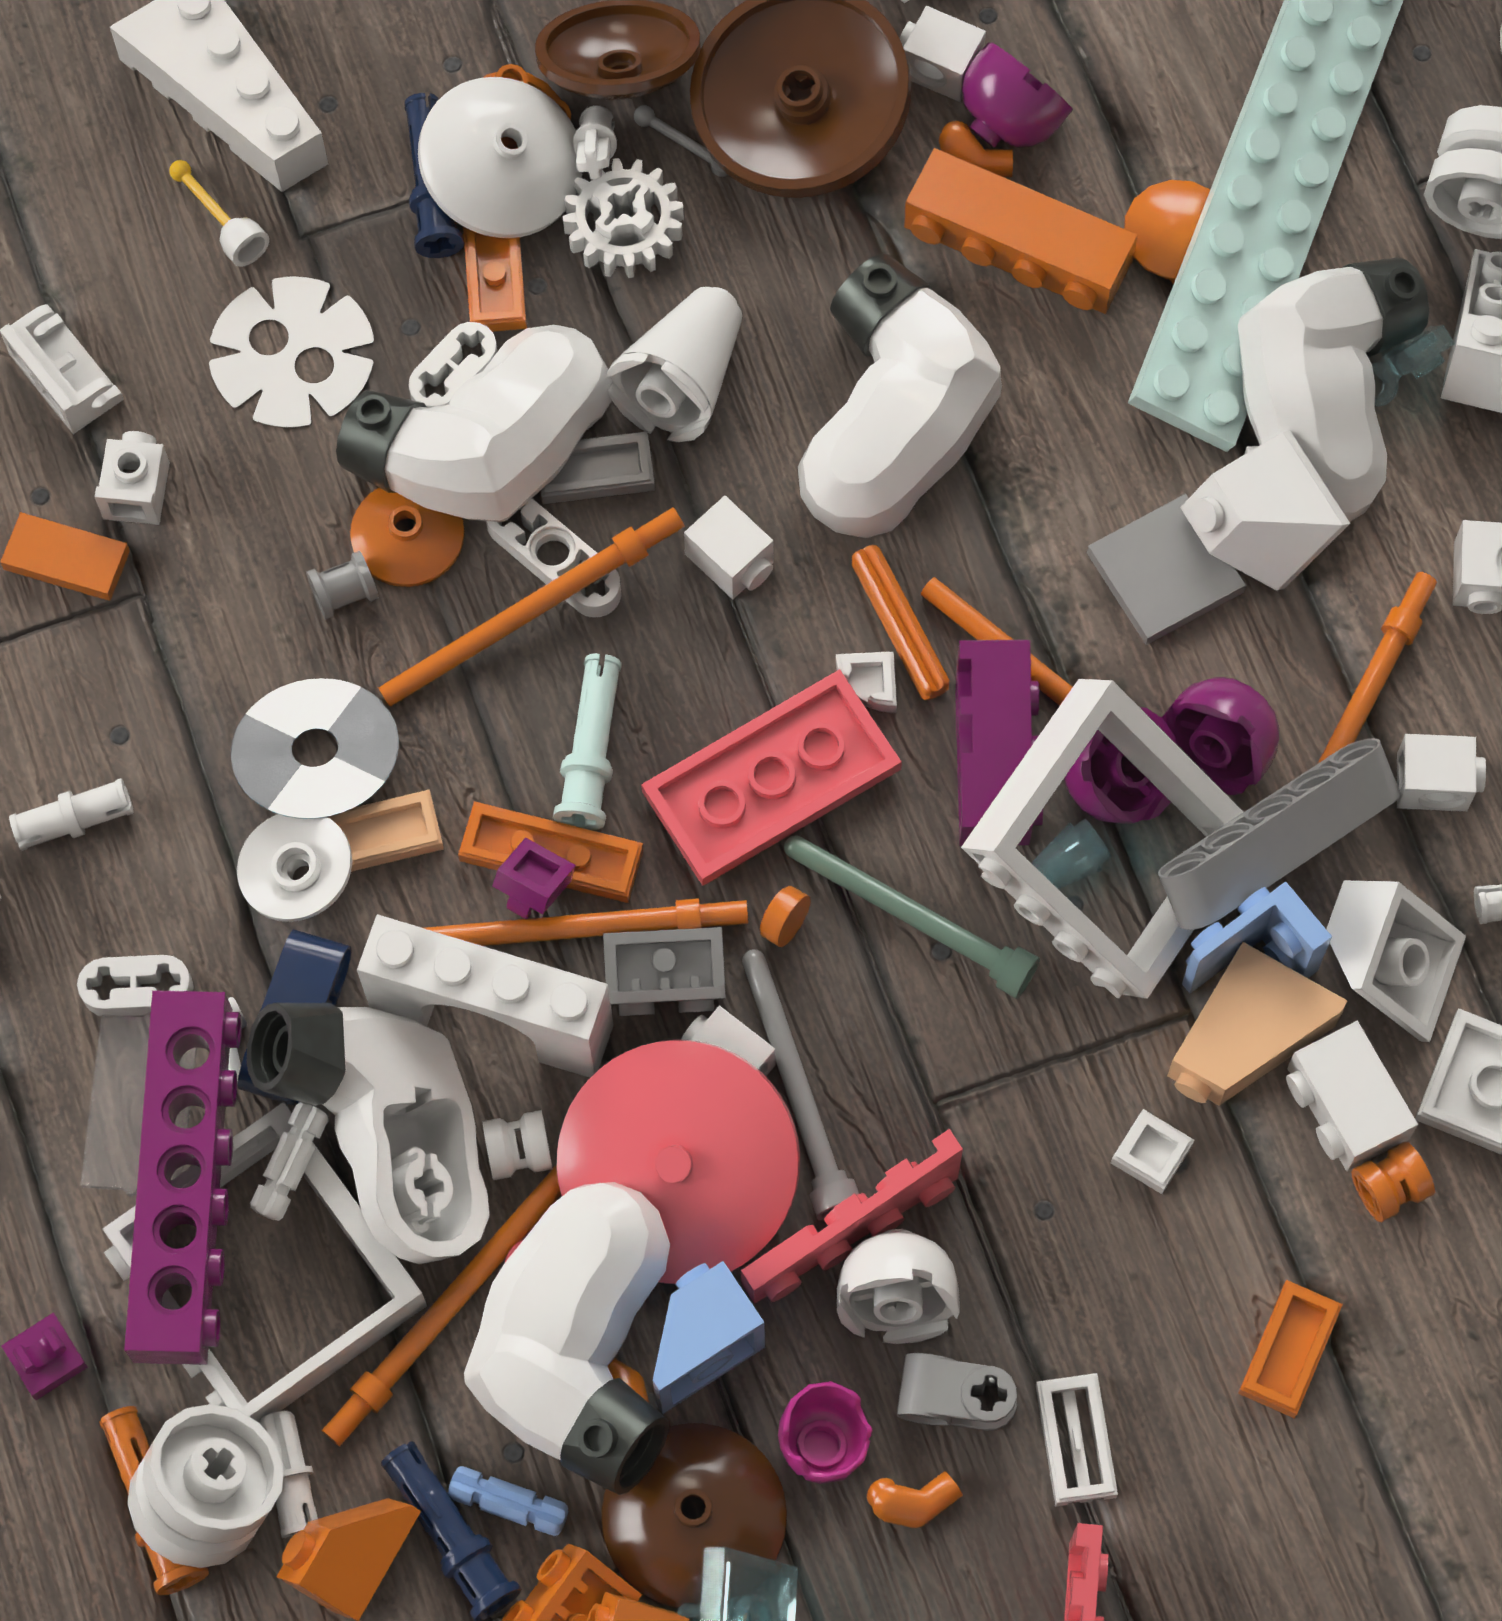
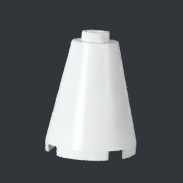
[606,287,742,442]

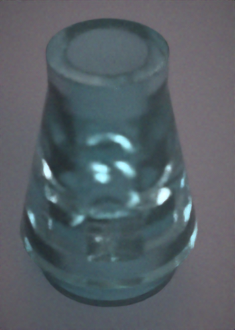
[1031,819,1112,889]

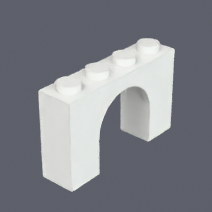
[357,914,614,1078]

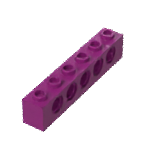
[124,990,241,1365]

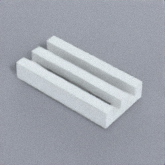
[1036,1373,1118,1507]

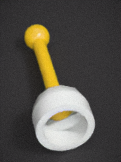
[169,160,269,267]

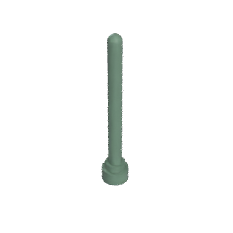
[784,836,1040,999]

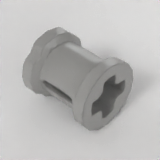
[306,551,379,620]

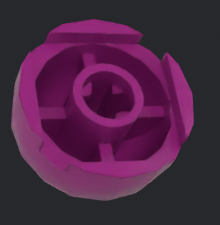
[962,42,1073,148]
[1161,677,1279,795]
[1064,707,1177,824]

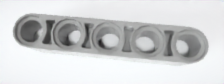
[1158,738,1401,930]

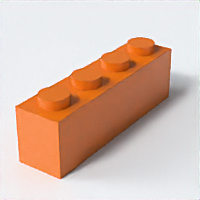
[904,148,1138,314]

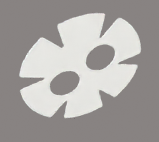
[209,276,374,427]

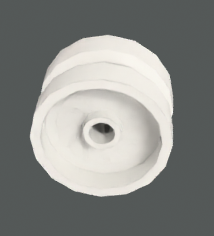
[1424,105,1502,239]
[127,1404,284,1568]

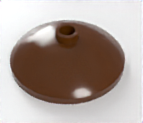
[535,0,701,100]
[602,1423,787,1610]

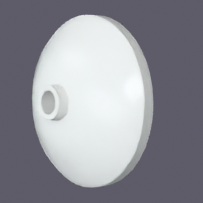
[418,77,583,238]

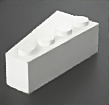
[110,0,328,192]

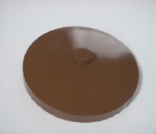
[690,0,912,198]

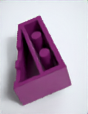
[955,640,1043,846]

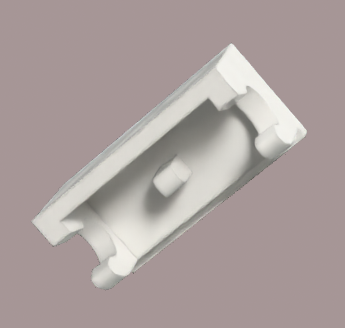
[0,304,124,434]

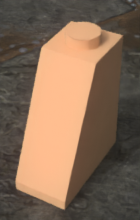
[1167,942,1348,1106]

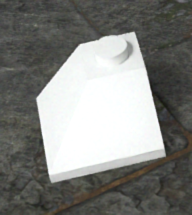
[1180,430,1350,591]
[1326,880,1466,1042]

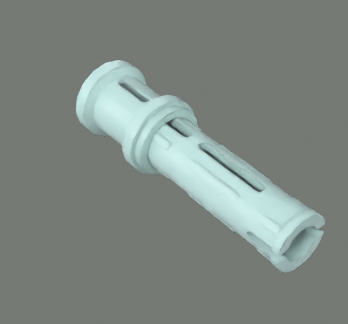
[553,653,622,830]

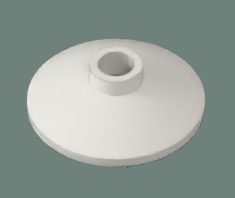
[237,814,352,922]

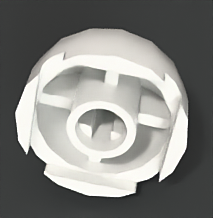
[837,1229,960,1344]

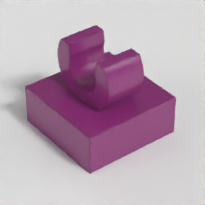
[492,837,576,920]
[1,1312,88,1400]

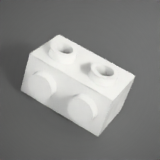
[1286,1020,1418,1171]

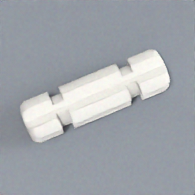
[250,1102,328,1221]

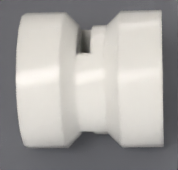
[482,1110,553,1180]

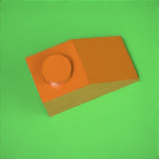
[276,1498,421,1621]

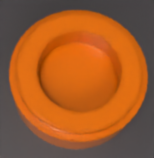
[760,886,811,947]

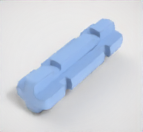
[448,1466,568,1536]

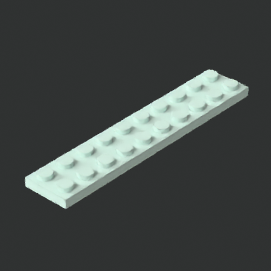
[1128,0,1403,452]

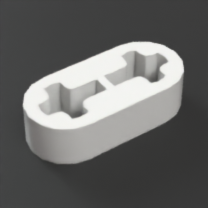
[409,322,498,408]
[77,955,194,1017]

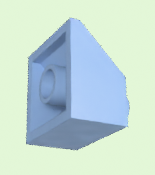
[653,1261,765,1414]

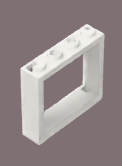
[961,679,1244,999]
[103,1102,427,1422]

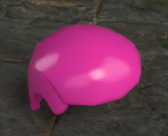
[778,1381,872,1484]

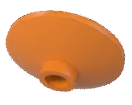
[350,488,464,587]

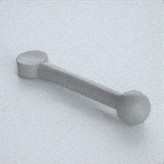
[634,105,728,177]

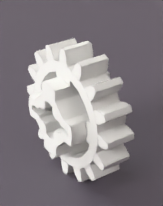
[563,158,684,278]

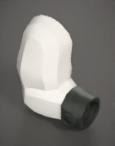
[798,253,1002,538]
[464,1182,670,1495]

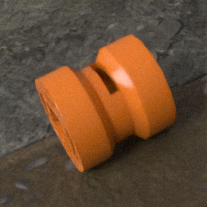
[1351,1141,1435,1223]

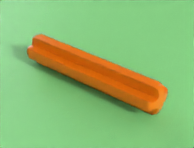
[852,545,949,700]

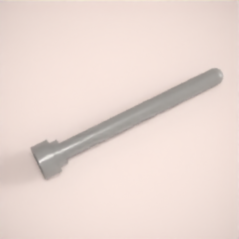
[742,949,859,1220]

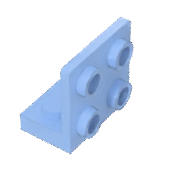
[1182,882,1332,993]

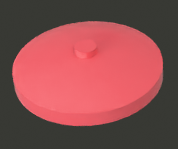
[557,1040,800,1284]

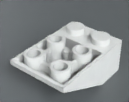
[1441,249,1502,413]

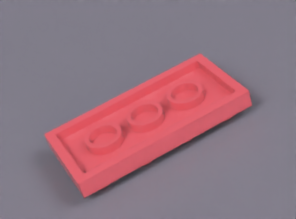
[641,669,902,886]

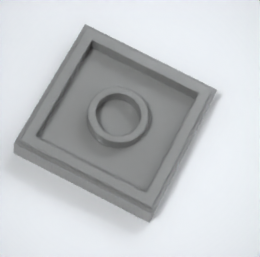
[1087,494,1246,645]

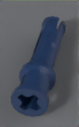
[404,93,465,258]
[381,1441,522,1621]

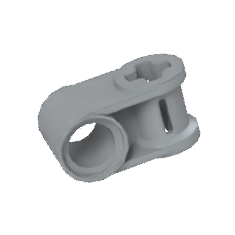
[897,1353,1017,1431]

